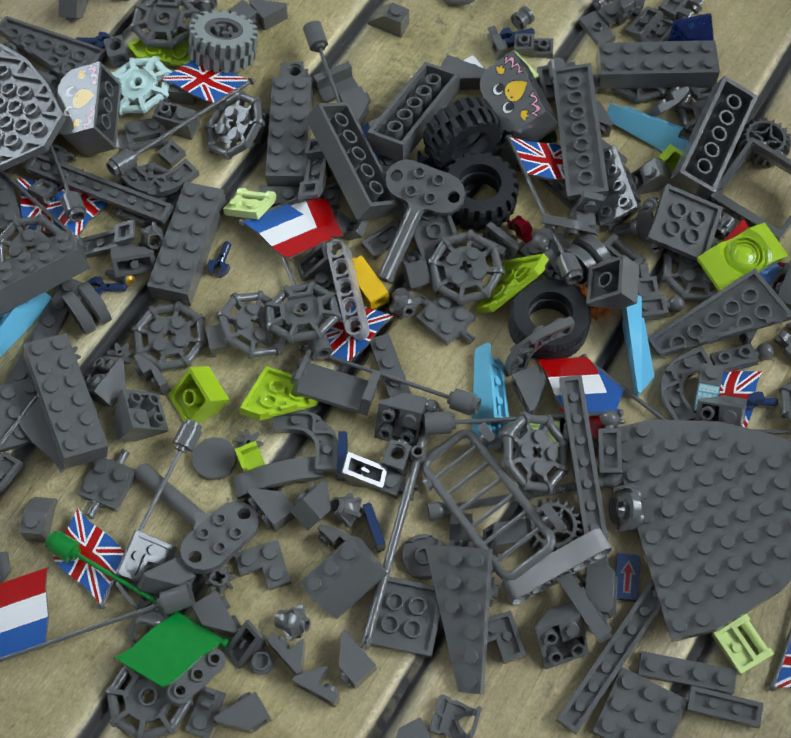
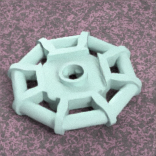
[111,56,172,115]

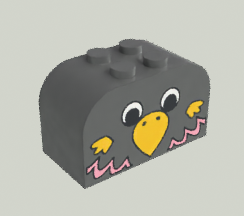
[480,50,559,142]
[56,61,122,156]

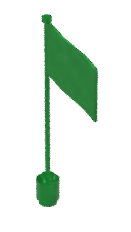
[45,531,230,688]

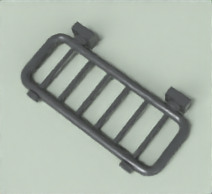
[421,422,567,581]

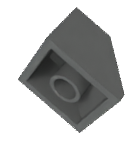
[586,255,639,309]

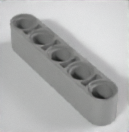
[327,240,370,341]
[502,529,612,605]

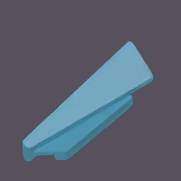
[607,103,689,152]
[0,292,52,357]
[621,295,654,397]
[471,342,509,448]

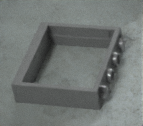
[709,137,791,243]

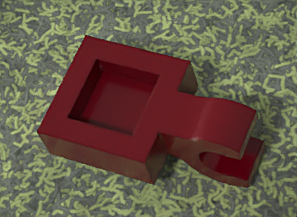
[507,215,533,243]

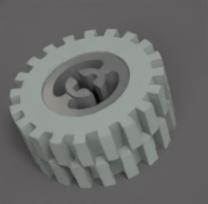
[188,10,258,73]

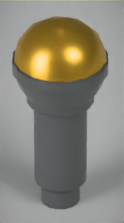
[105,270,135,286]

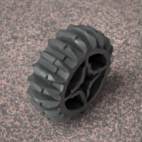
[737,117,791,168]
[525,498,583,554]

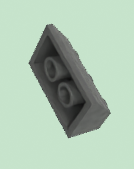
[300,537,388,619]

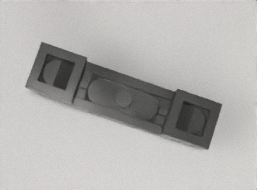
[298,138,328,200]
[79,220,135,258]
[233,457,324,499]

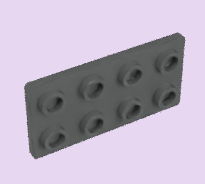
[596,145,641,227]

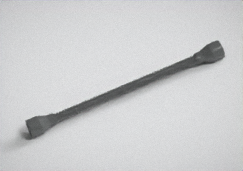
[427,474,624,521]

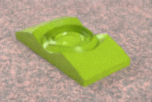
[697,223,789,291]

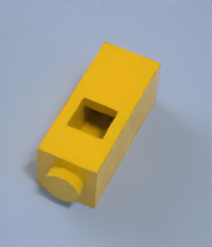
[344,255,389,310]

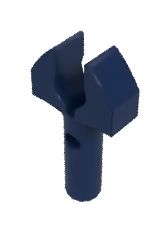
[500,27,535,48]
[75,32,111,49]
[417,147,445,172]
[207,241,231,278]
[88,276,127,297]
[746,392,778,410]

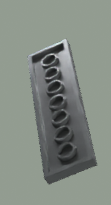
[552,63,609,201]

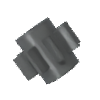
[714,214,736,239]
[205,566,235,595]

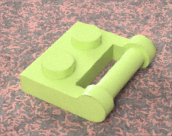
[223,188,276,219]
[712,613,775,676]

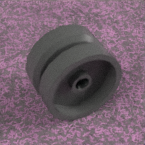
[558,232,612,287]
[61,281,112,336]

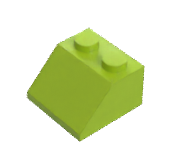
[168,366,230,424]

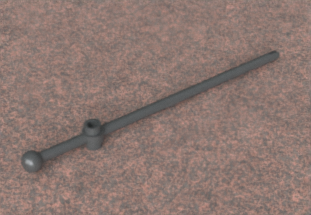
[361,399,440,650]

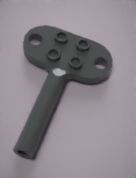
[377,159,465,284]
[134,463,259,574]

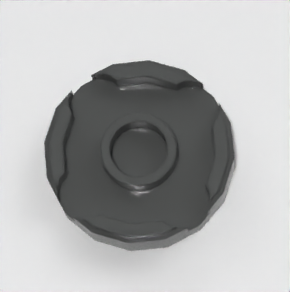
[192,437,237,481]
[401,534,444,580]

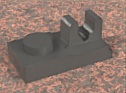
[482,222,525,260]
[185,686,227,738]

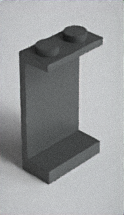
[290,350,382,416]

